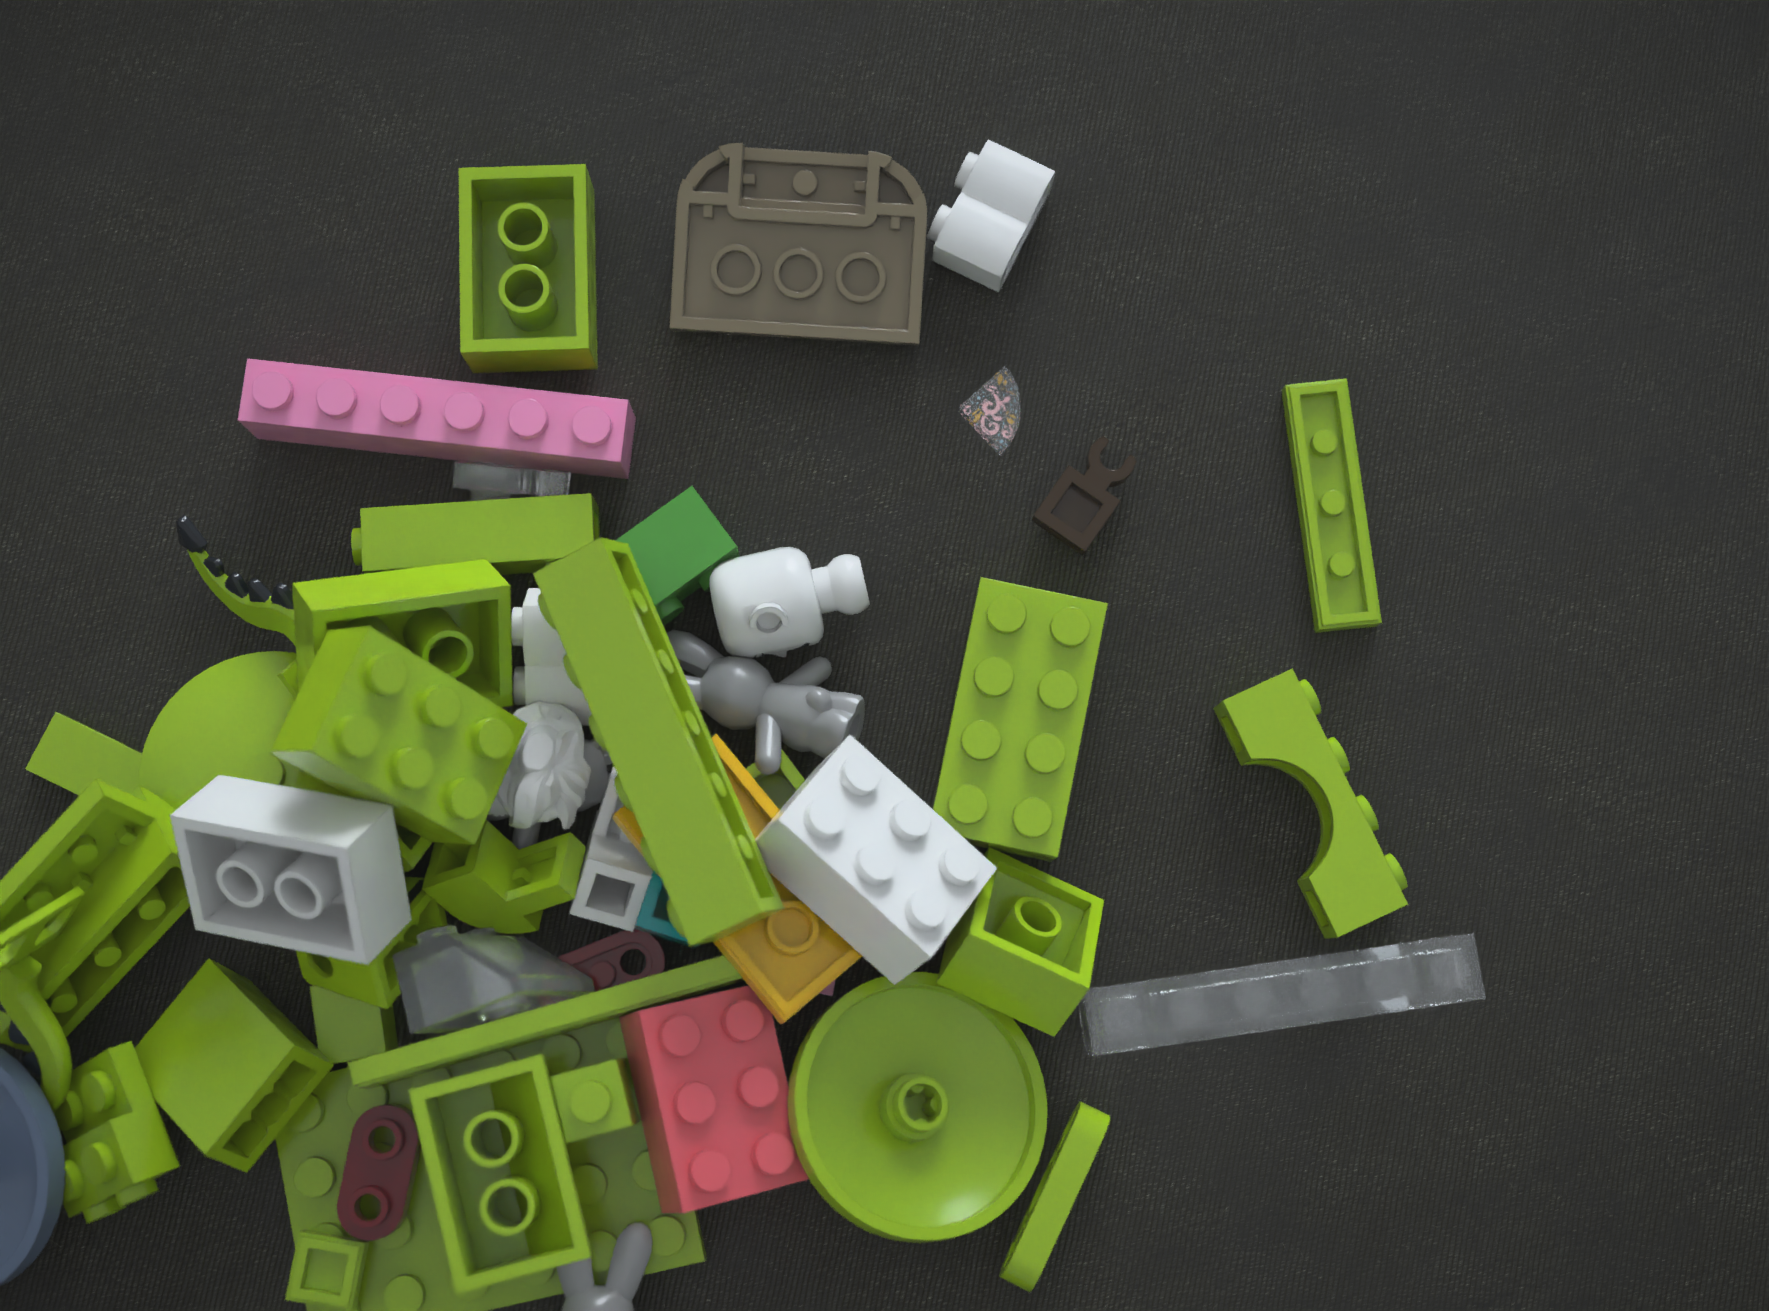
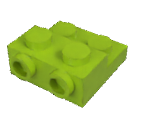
[54,1041,180,1224]

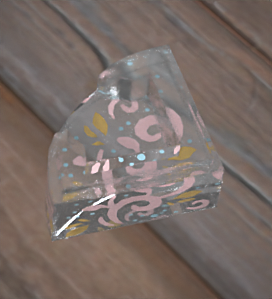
[958,366,1021,457]

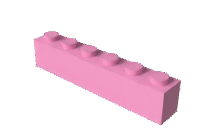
[238,358,636,479]

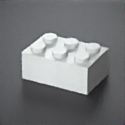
[755,735,997,985]
[170,775,412,965]

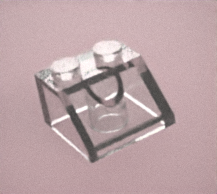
[392,926,595,1033]

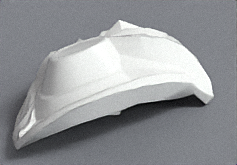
[496,701,591,830]

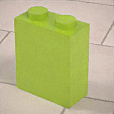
[134,958,334,1173]

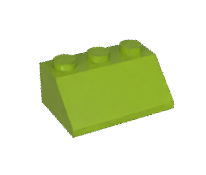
[408,1054,593,1294]

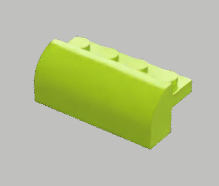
[0,779,190,1053]

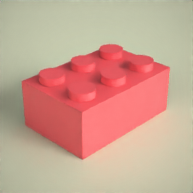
[619,985,809,1213]

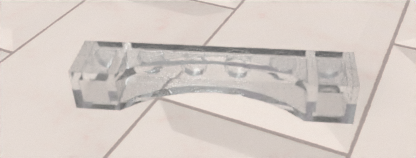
[1078,933,1486,1057]

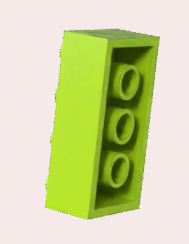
[932,577,1108,862]

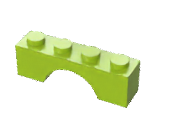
[1213,668,1408,939]

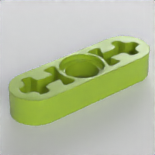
[999,1101,1110,1292]

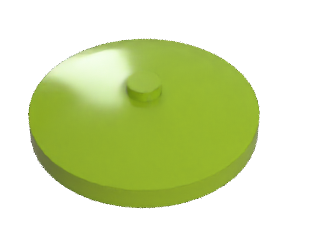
[138,651,352,811]
[787,972,1048,1243]

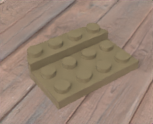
[670,143,927,346]

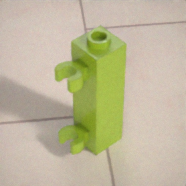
[351,493,600,575]

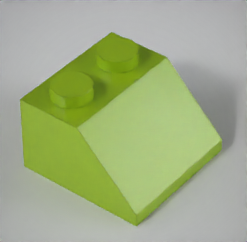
[937,847,1104,1037]

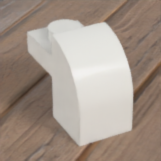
[569,766,653,932]

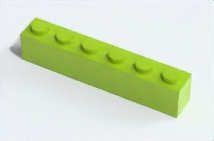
[533,537,784,946]

